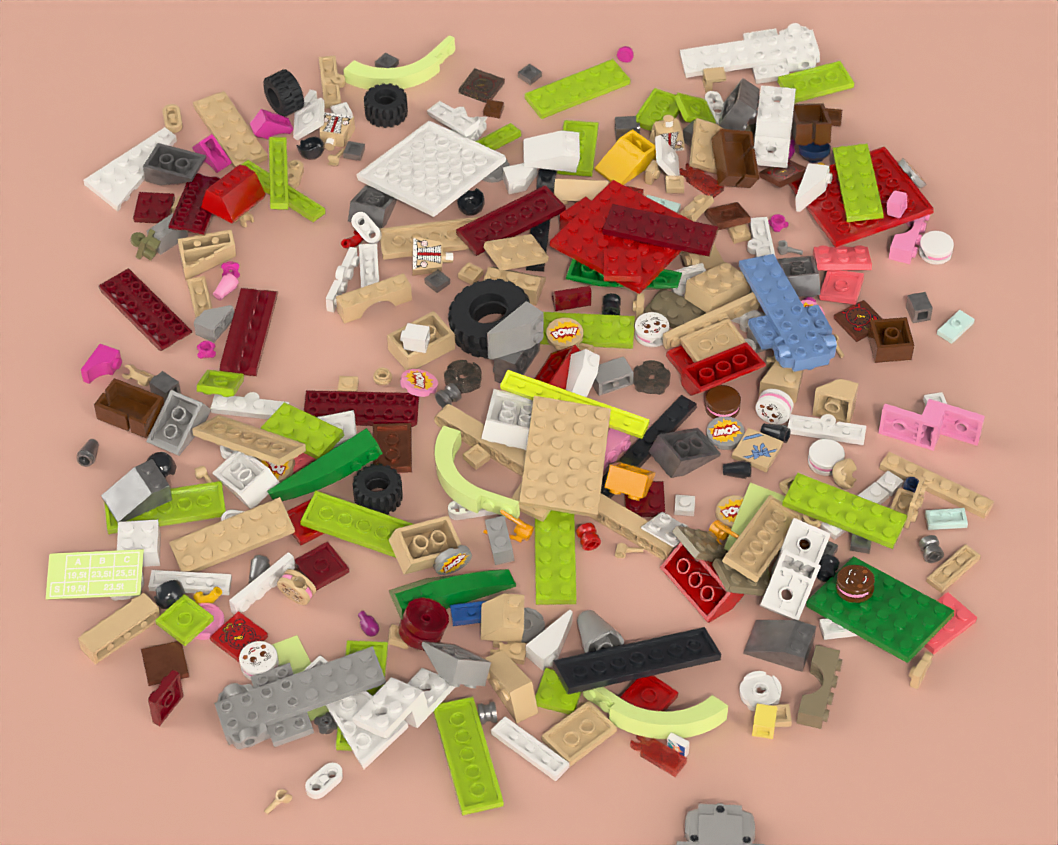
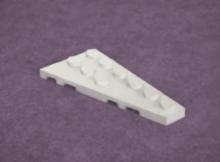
[83,127,177,212]
[305,656,408,770]

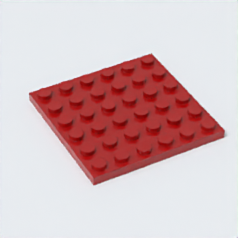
[789,146,934,248]
[550,180,692,294]

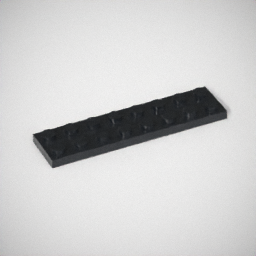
[552,627,722,695]

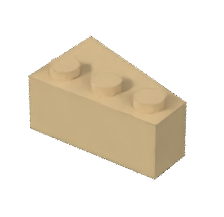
[178,229,236,281]
[759,360,804,403]
[484,650,538,723]

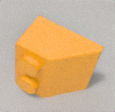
[605,462,656,500]

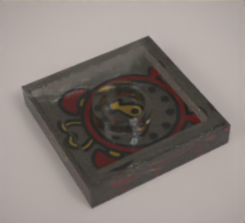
[458,68,505,103]

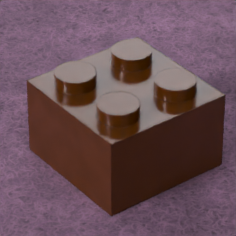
[868,317,915,363]

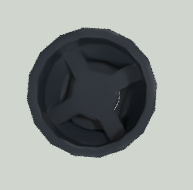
[602,293,621,315]
[816,554,840,582]

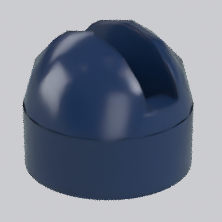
[903,477,919,493]

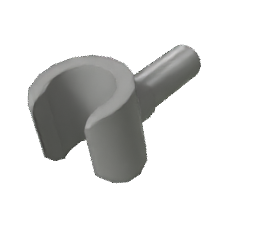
[778,240,803,255]

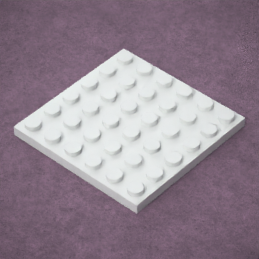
[357,121,506,217]

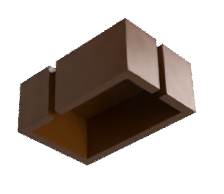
[791,103,832,146]
[712,129,759,188]
[94,378,164,438]

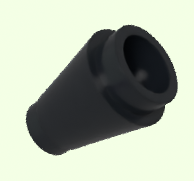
[760,423,791,443]
[723,460,752,479]

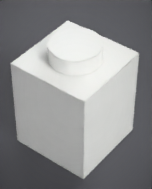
[400,323,430,353]

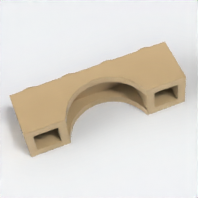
[336,273,412,324]

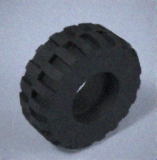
[448,279,530,359]

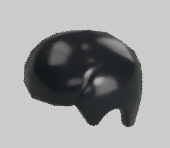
[297,137,325,160]
[457,188,485,216]
[146,452,177,478]
[154,580,185,609]

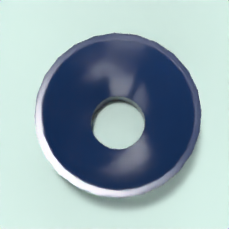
[799,142,831,163]

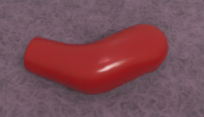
[341,230,364,249]

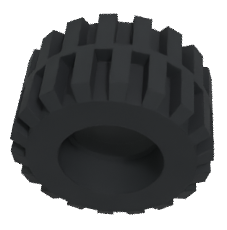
[263,69,304,117]
[364,83,408,128]
[353,464,403,515]

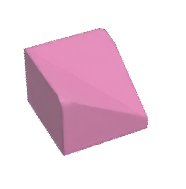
[887,191,907,218]

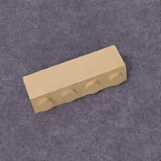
[78,593,160,665]

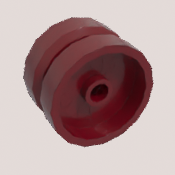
[398,598,449,651]

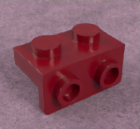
[552,286,592,312]

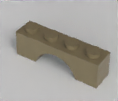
[797,645,843,729]

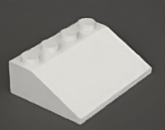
[481,389,533,450]

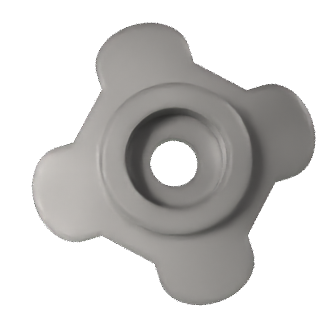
[314,712,338,734]

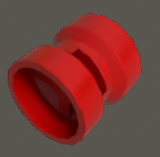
[576,523,601,551]

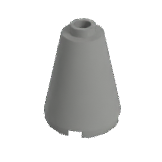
[577,610,624,653]

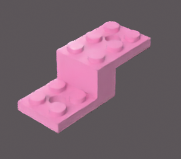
[879,399,985,451]

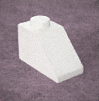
[503,163,538,194]

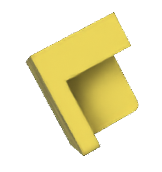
[752,704,777,739]

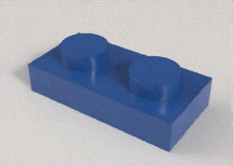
[450,600,489,626]

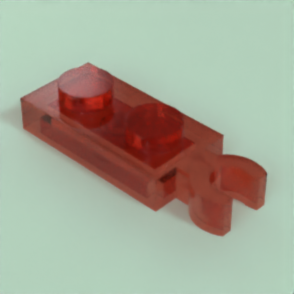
[679,163,724,198]
[630,735,687,777]

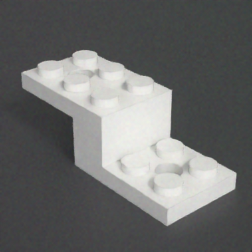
[754,85,796,168]
[760,518,831,621]
[352,668,455,738]

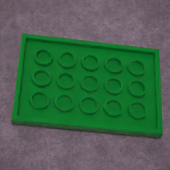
[806,556,955,663]

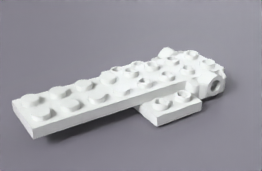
[680,23,820,84]

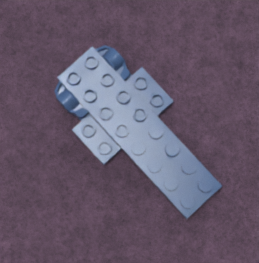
[739,254,837,372]

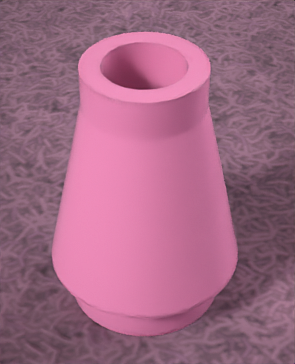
[213,273,239,301]

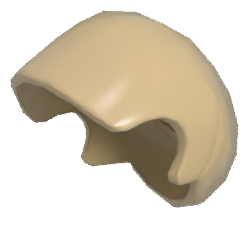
[832,458,857,490]

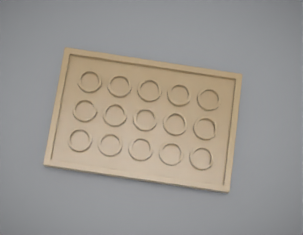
[519,396,611,518]

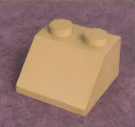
[812,379,859,423]
[481,593,524,642]

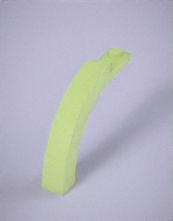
[343,35,455,90]
[435,426,520,519]
[583,687,728,739]

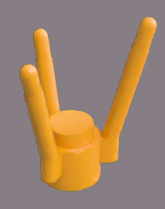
[483,510,534,543]
[709,520,739,545]

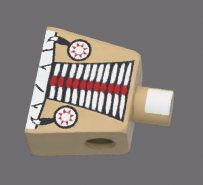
[320,112,355,151]
[649,115,685,151]
[412,237,453,276]

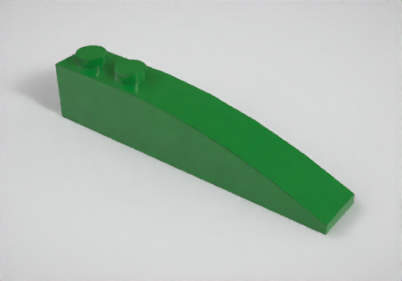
[566,259,682,290]
[267,428,383,501]
[389,569,516,619]

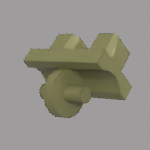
[130,229,161,261]

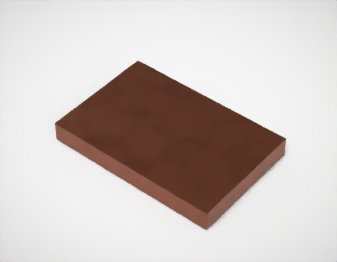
[373,423,412,473]

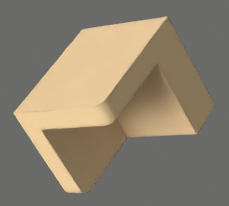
[702,67,726,93]

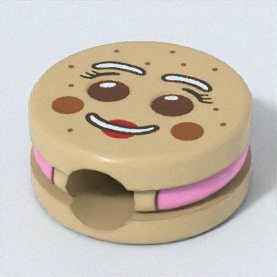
[277,569,316,605]

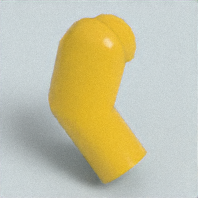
[193,587,222,604]

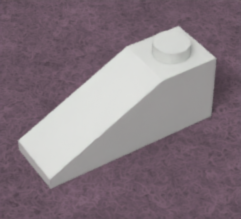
[796,163,832,212]
[566,349,600,397]
[526,610,573,671]

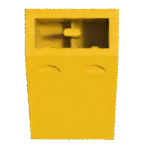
[595,129,656,185]

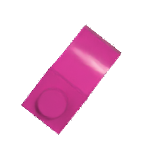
[250,109,294,140]
[192,134,232,174]
[81,344,122,384]

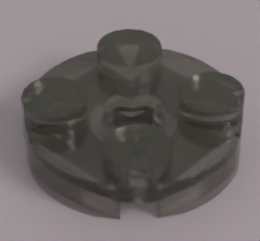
[444,360,482,394]
[633,360,671,395]

